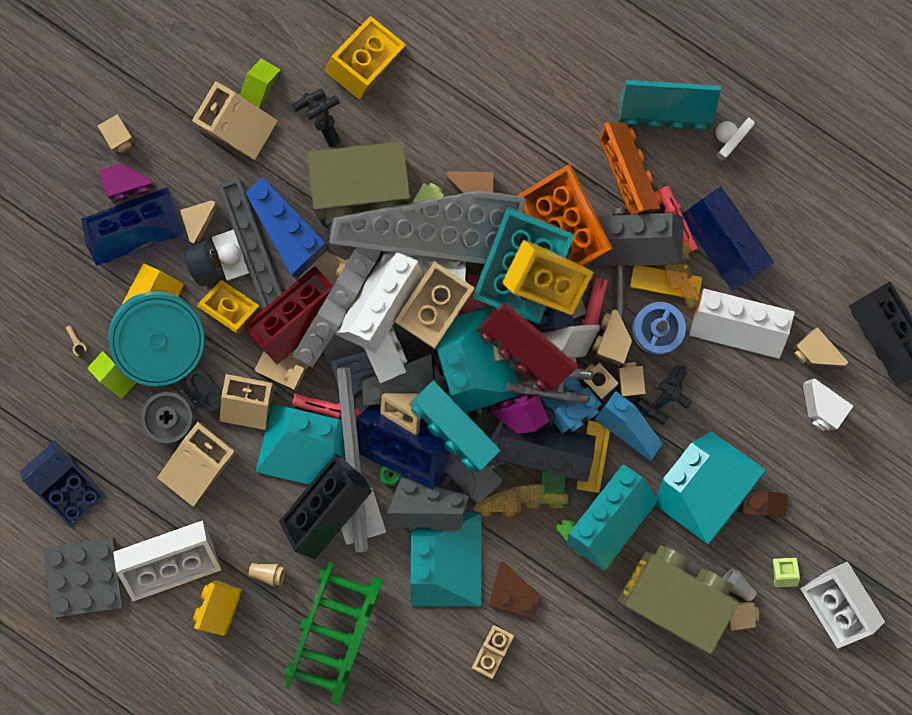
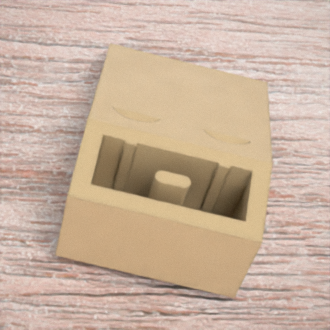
[192,81,278,160]
[157,422,237,507]

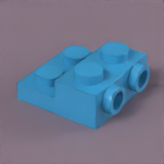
[539,378,602,434]

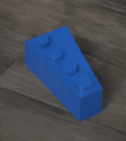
[246,177,330,280]

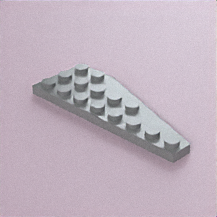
[329,190,526,264]

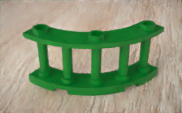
[284,561,383,706]

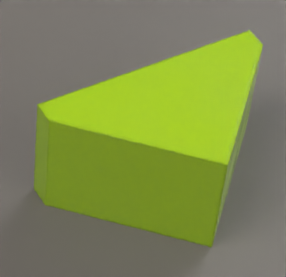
[240,59,281,108]
[87,351,137,399]

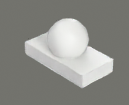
[715,117,755,161]
[212,230,249,281]

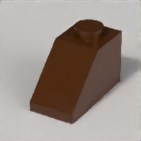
[739,490,788,517]

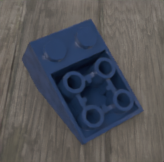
[20,440,106,527]

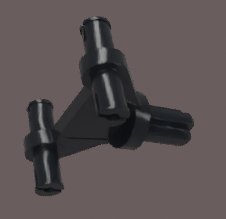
[291,88,340,147]
[635,365,692,425]

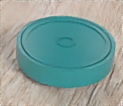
[108,291,204,386]

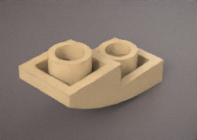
[471,625,514,680]

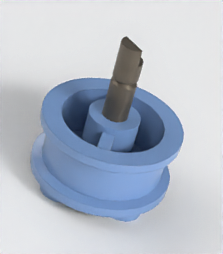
[632,302,686,355]

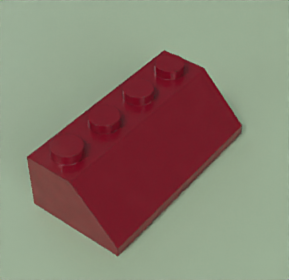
[244,266,333,365]
[477,303,579,392]

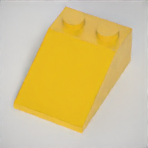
[324,16,406,100]
[502,240,593,315]

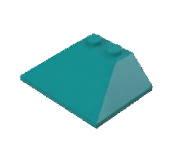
[435,305,522,413]
[256,404,362,485]
[655,432,766,545]
[411,512,482,606]

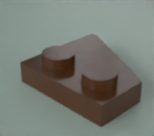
[488,561,540,618]

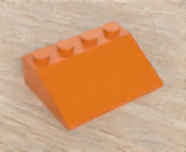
[599,122,662,215]
[517,164,613,267]

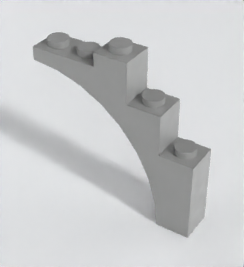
[292,247,382,368]

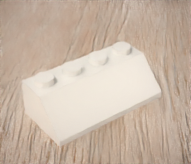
[335,252,423,353]
[689,289,795,359]
[114,521,221,601]

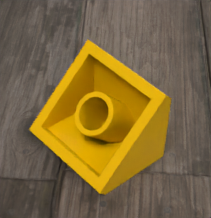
[122,263,185,304]
[197,280,259,335]

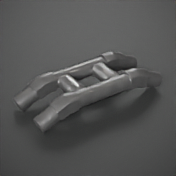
[505,360,593,404]

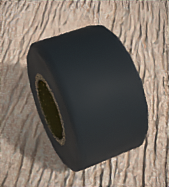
[185,241,224,287]

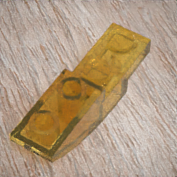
[664,229,700,309]
[473,484,569,517]

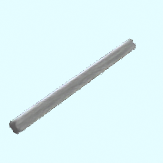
[337,367,369,553]

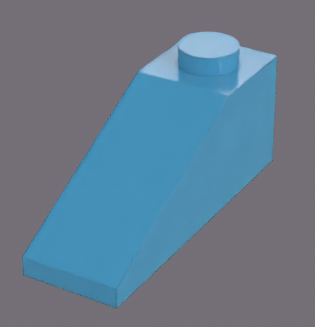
[595,391,663,461]

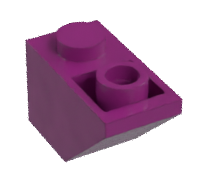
[99,164,155,202]
[492,395,549,434]

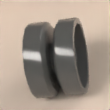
[141,392,197,444]

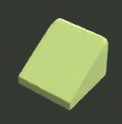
[773,558,800,587]

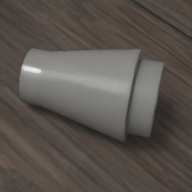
[723,569,757,602]

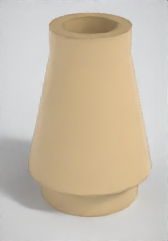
[249,563,285,587]

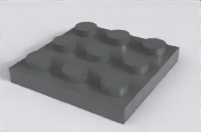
[43,538,124,618]

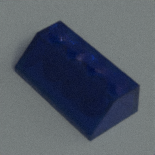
[683,186,775,291]
[81,187,184,266]
[357,404,450,489]

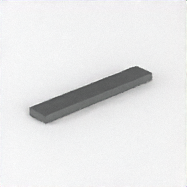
[217,177,282,309]

